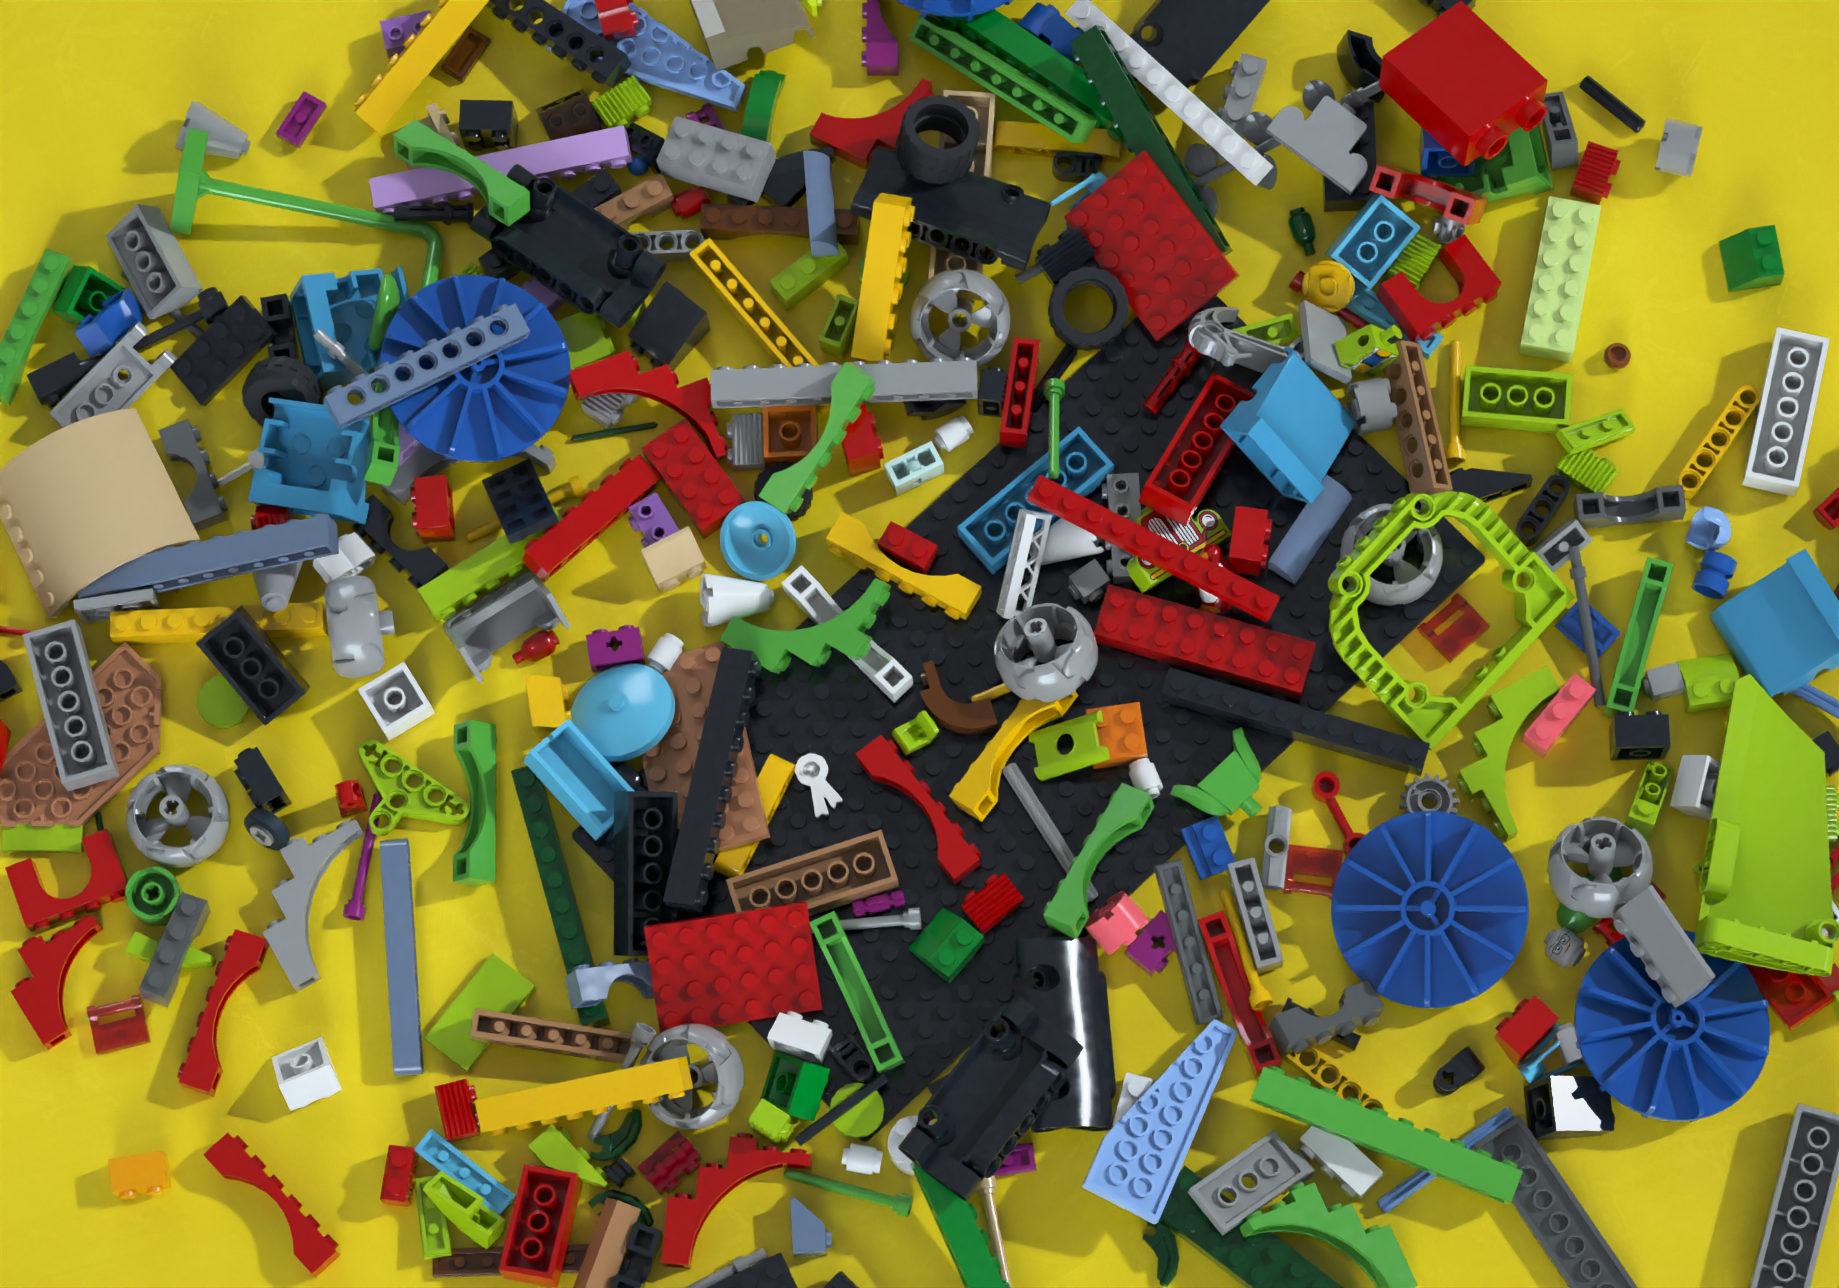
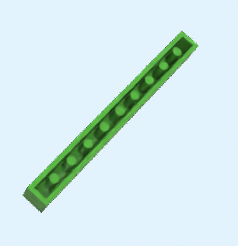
[1250,1065,1523,1205]

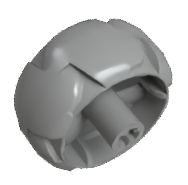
[909,269,1011,368]
[1340,503,1443,606]
[324,575,395,678]
[994,603,1098,702]
[126,764,231,868]
[1547,817,1653,918]
[639,1023,744,1130]

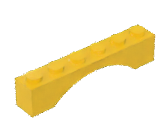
[826,512,982,620]
[949,691,1078,822]

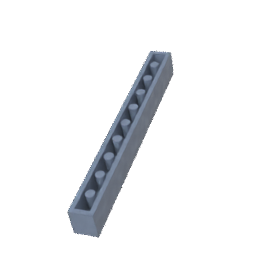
[78,514,339,599]

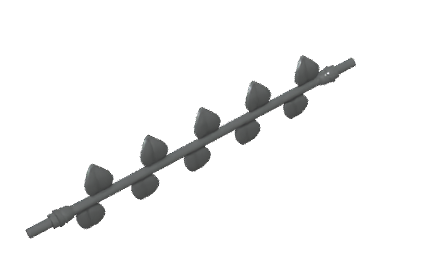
[1015,80,1382,284]

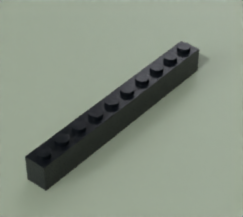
[663,647,761,914]
[1161,667,1430,777]

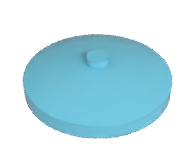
[571,663,675,762]

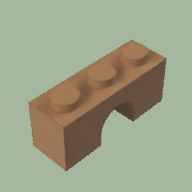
[594,173,674,231]

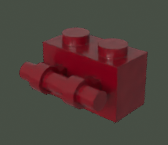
[637,1131,702,1196]

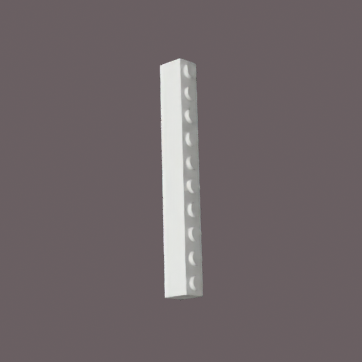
[1065,0,1274,186]

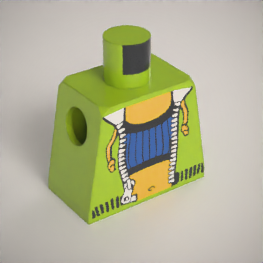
[1334,324,1402,378]

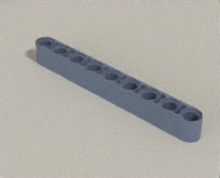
[380,838,423,1076]

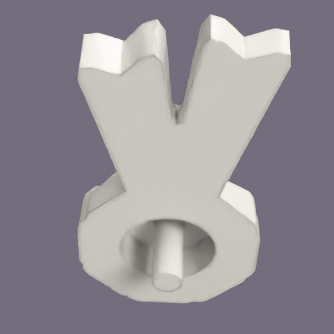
[795,753,843,818]

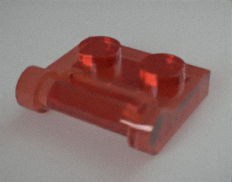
[1417,593,1490,663]
[1283,844,1343,899]
[87,994,151,1055]

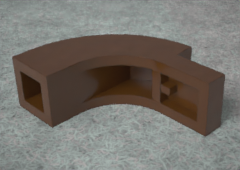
[919,661,998,735]

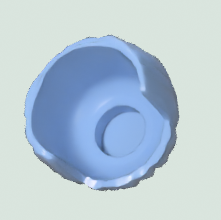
[1685,506,1731,551]

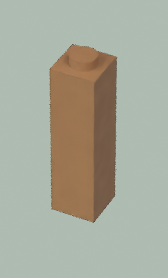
[573,1197,641,1288]

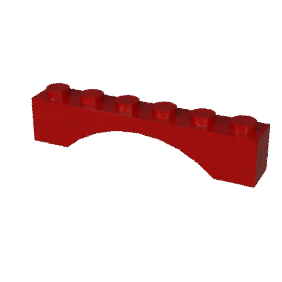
[855,735,981,884]
[1198,911,1282,1078]
[177,929,269,1097]
[203,1133,340,1277]

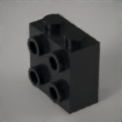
[234,747,292,814]

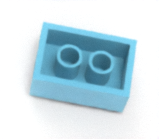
[1325,193,1421,289]

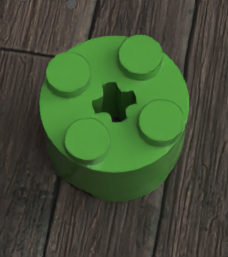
[125,866,184,927]

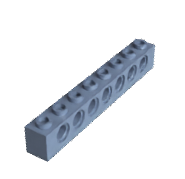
[323,304,530,431]

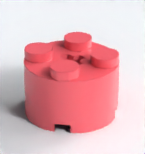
[1085,891,1150,955]

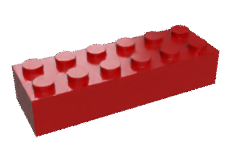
[1138,372,1256,527]

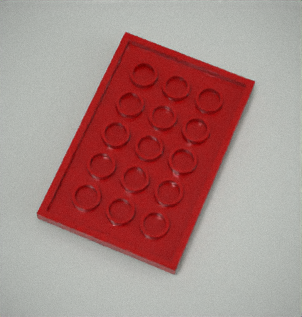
[1064,151,1240,341]
[644,901,822,1033]

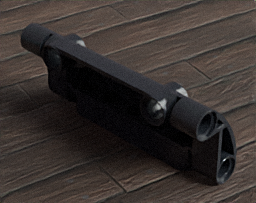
[1129,0,1270,89]
[470,164,667,329]
[1012,937,1116,1133]
[898,995,1084,1201]

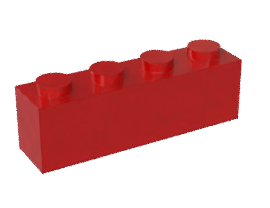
[999,337,1040,449]

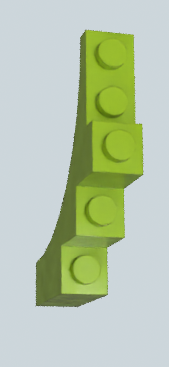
[1456,666,1560,842]

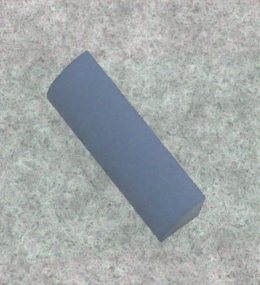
[803,151,839,257]
[1268,475,1352,585]

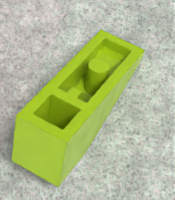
[1216,313,1299,362]

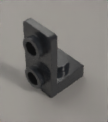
[626,123,665,175]

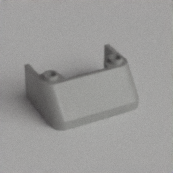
[443,571,571,683]

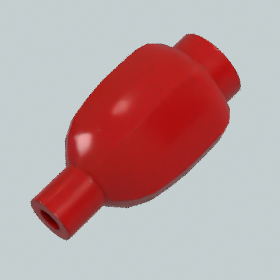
[512,629,560,664]

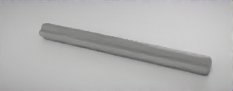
[1002,763,1098,903]

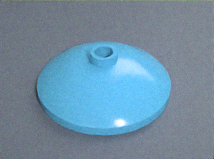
[720,501,796,581]

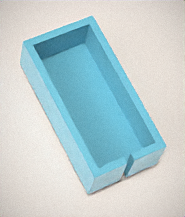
[523,719,634,841]

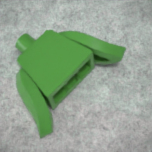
[1169,727,1262,818]

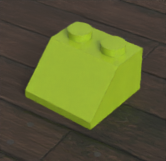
[1677,653,1740,714]

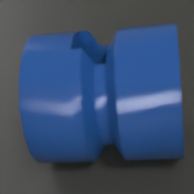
[1691,550,1738,600]

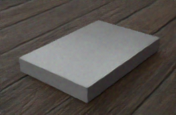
[1299,300,1352,384]
[73,588,163,623]

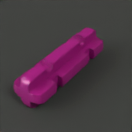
[852,891,905,917]

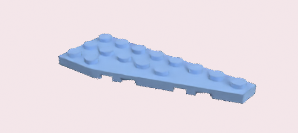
[546,0,747,112]
[1081,1019,1238,1225]

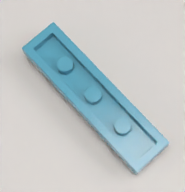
[1345,280,1444,360]
[414,1129,516,1216]

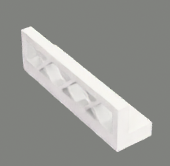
[996,509,1052,619]

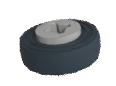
[244,808,290,850]

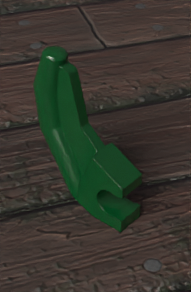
[590,1109,642,1161]
[588,1189,654,1227]
[1143,1222,1180,1287]

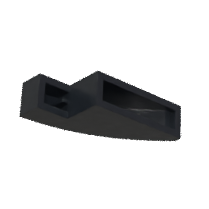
[727,147,836,207]

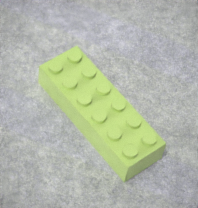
[1518,196,1601,363]

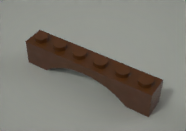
[700,204,860,245]

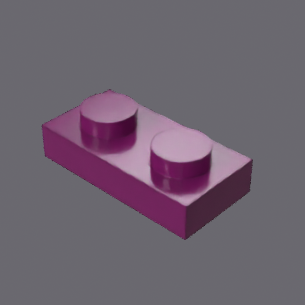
[276,91,327,148]

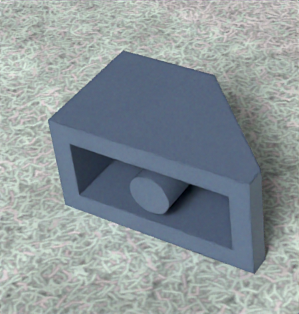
[790,1198,832,1257]

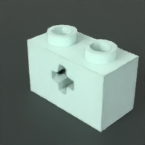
[884,441,944,496]

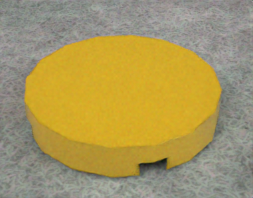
[1302,260,1355,313]

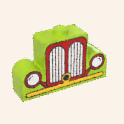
[1127,507,1232,593]

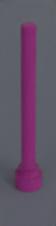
[342,793,382,921]

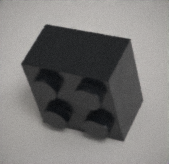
[459,100,518,151]
[1609,711,1670,761]

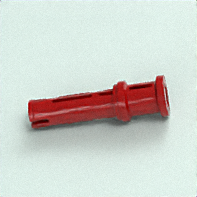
[1142,340,1205,415]

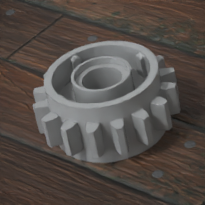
[1399,773,1459,815]

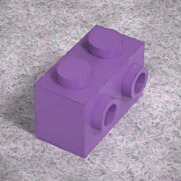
[380,10,432,59]
[627,492,679,548]

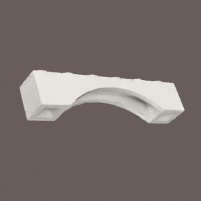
[782,565,913,703]

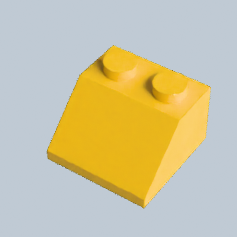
[525,675,572,740]

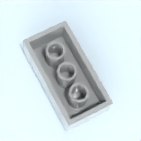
[656,116,776,202]

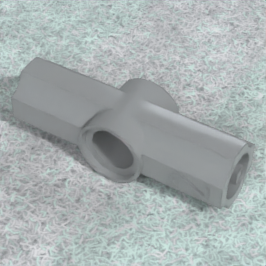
[1261,806,1292,891]

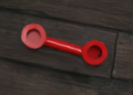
[1311,771,1365,857]

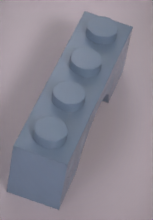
[565,958,654,1009]

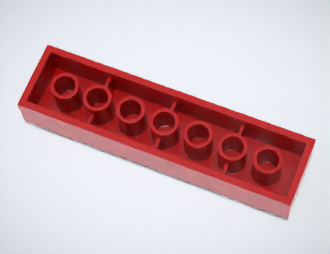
[1094,584,1316,701]

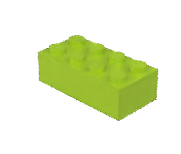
[1460,365,1573,434]

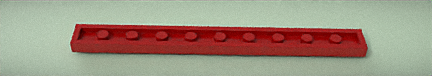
[1027,475,1280,623]

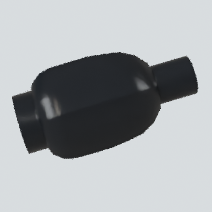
[610,761,649,791]

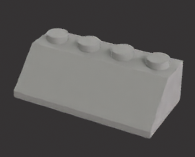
[105,204,203,319]
[1612,885,1716,1008]

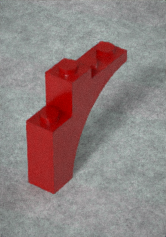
[809,78,934,170]
[10,915,103,1050]

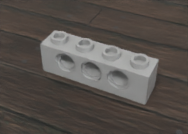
[1227,857,1284,974]

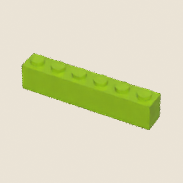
[417,505,562,622]

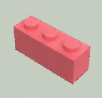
[1522,673,1596,758]

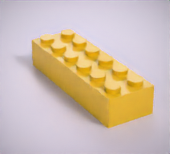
[851,193,915,361]

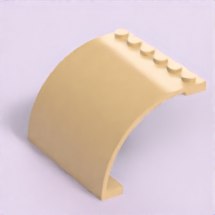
[0,408,200,618]

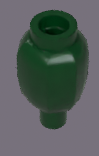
[1288,207,1316,256]

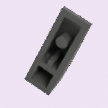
[1541,91,1578,169]

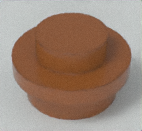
[1604,343,1631,369]

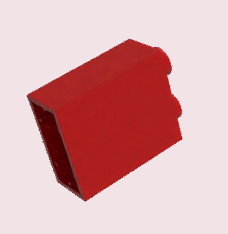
[1379,1,1548,167]

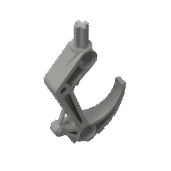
[1188,307,1312,373]

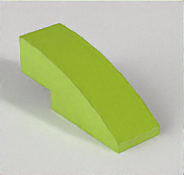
[125,931,216,969]
[423,1170,505,1249]

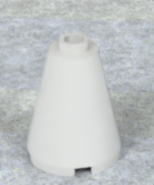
[1029,518,1105,565]
[700,574,774,627]

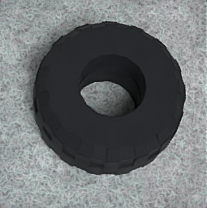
[242,356,324,427]

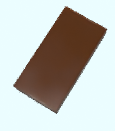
[440,26,491,83]

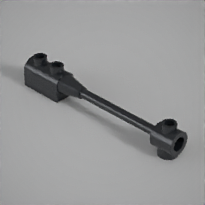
[27,287,229,408]

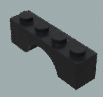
[352,494,449,589]

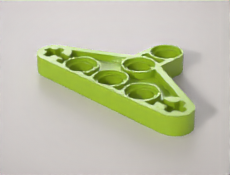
[359,739,469,836]

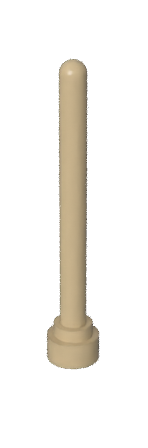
[975,1176,1012,1288]

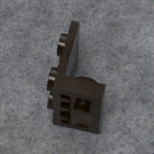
[535,89,602,141]

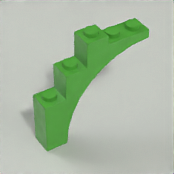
[720,578,891,674]
[1239,1182,1418,1288]

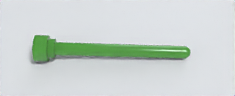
[1044,378,1065,479]
[784,1168,914,1217]

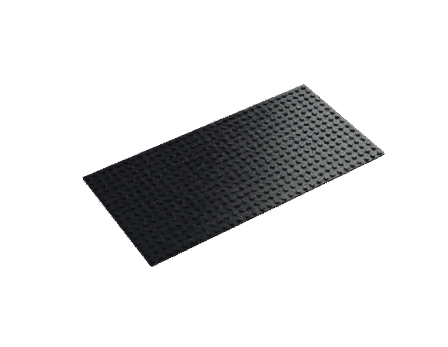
[572,295,1485,1143]

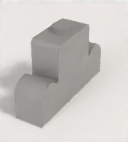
[1266,96,1367,195]

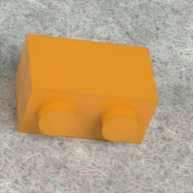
[108,1151,171,1199]

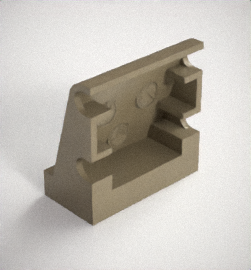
[689,0,814,71]

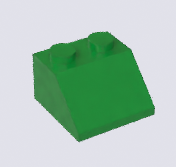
[1719,225,1785,292]
[52,265,125,326]
[908,908,985,984]
[759,1050,830,1121]

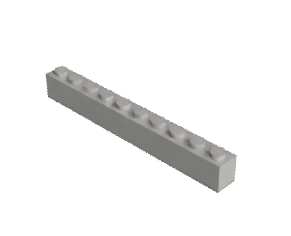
[711,357,978,409]

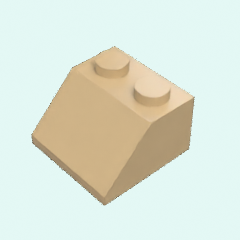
[641,526,707,592]

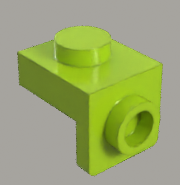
[891,710,939,755]

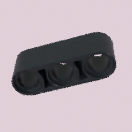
[1514,474,1570,547]

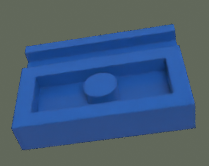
[1555,602,1622,659]
[1179,816,1236,880]

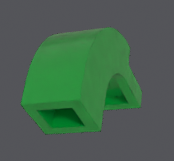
[741,70,786,143]

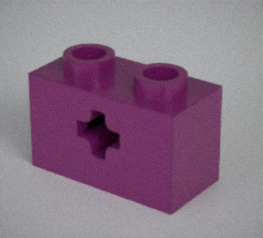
[586,625,645,673]
[1126,910,1176,976]

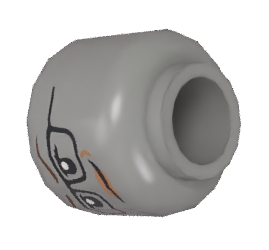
[1544,927,1586,968]

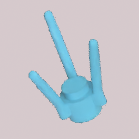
[1051,171,1108,211]
[1517,1024,1583,1084]

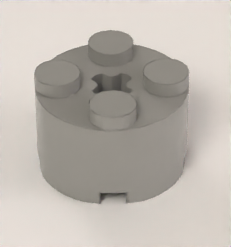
[1655,119,1703,177]
[1346,377,1397,435]

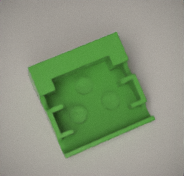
[1421,124,1554,202]

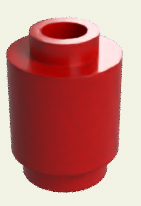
[670,186,711,220]

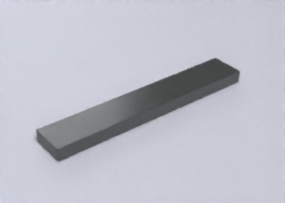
[1153,859,1223,1025]

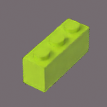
[770,243,849,311]

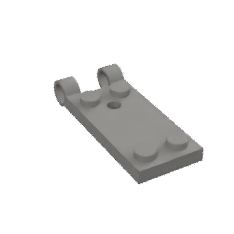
[48,321,177,427]

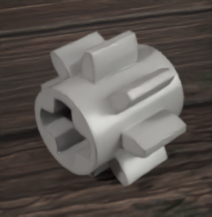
[1432,212,1465,244]

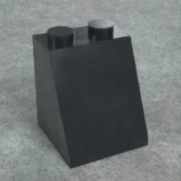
[627,281,710,370]
[1524,1076,1615,1141]

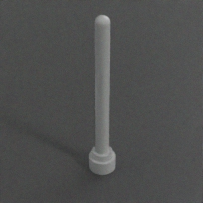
[810,908,921,934]
[588,1022,656,1141]

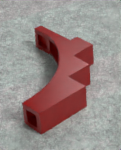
[568,350,728,461]
[661,1133,812,1269]

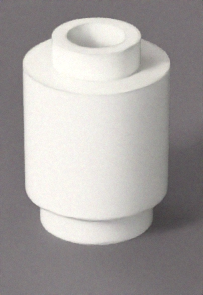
[933,415,974,452]
[647,633,684,674]
[1129,758,1163,799]
[842,1143,883,1175]

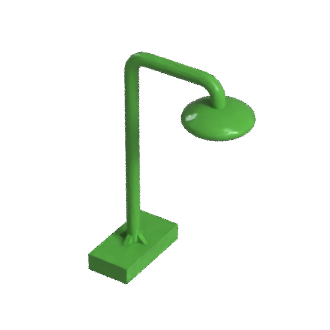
[170,128,443,351]

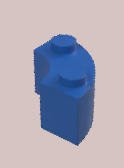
[1017,2,1084,64]
[74,287,145,357]

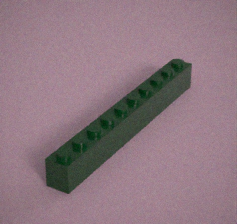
[1070,25,1233,256]
[511,766,611,1028]

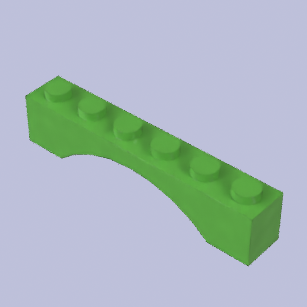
[393,120,530,227]
[0,248,74,406]
[364,351,400,486]
[759,362,877,514]
[1603,557,1674,717]
[453,719,497,887]
[1044,783,1154,939]
[809,911,905,1073]

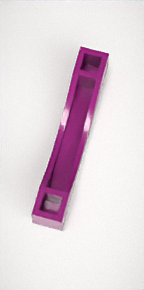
[861,0,899,76]

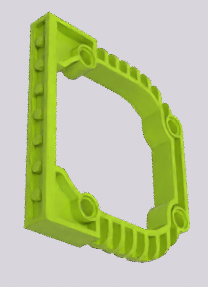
[1328,491,1575,750]

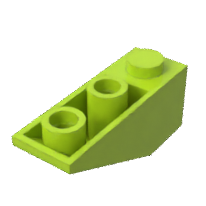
[1625,760,1674,842]
[528,1124,610,1190]

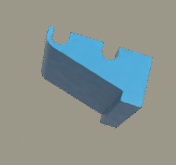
[289,267,409,391]
[1220,347,1356,504]
[248,397,370,525]
[1710,549,1839,698]

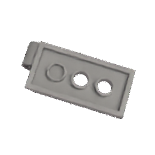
[1188,1130,1316,1236]

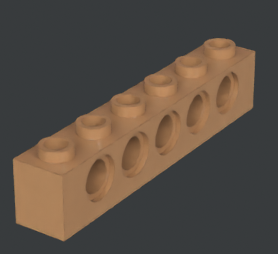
[1383,340,1453,495]
[470,1009,633,1064]

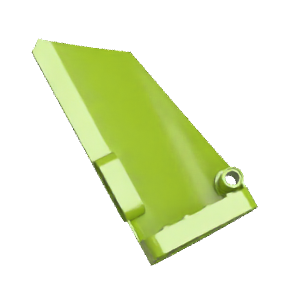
[1694,674,1839,977]

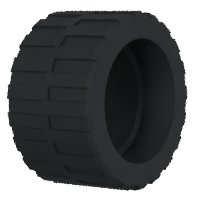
[896,95,980,184]
[1048,267,1129,351]

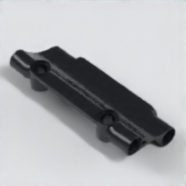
[850,146,1051,272]

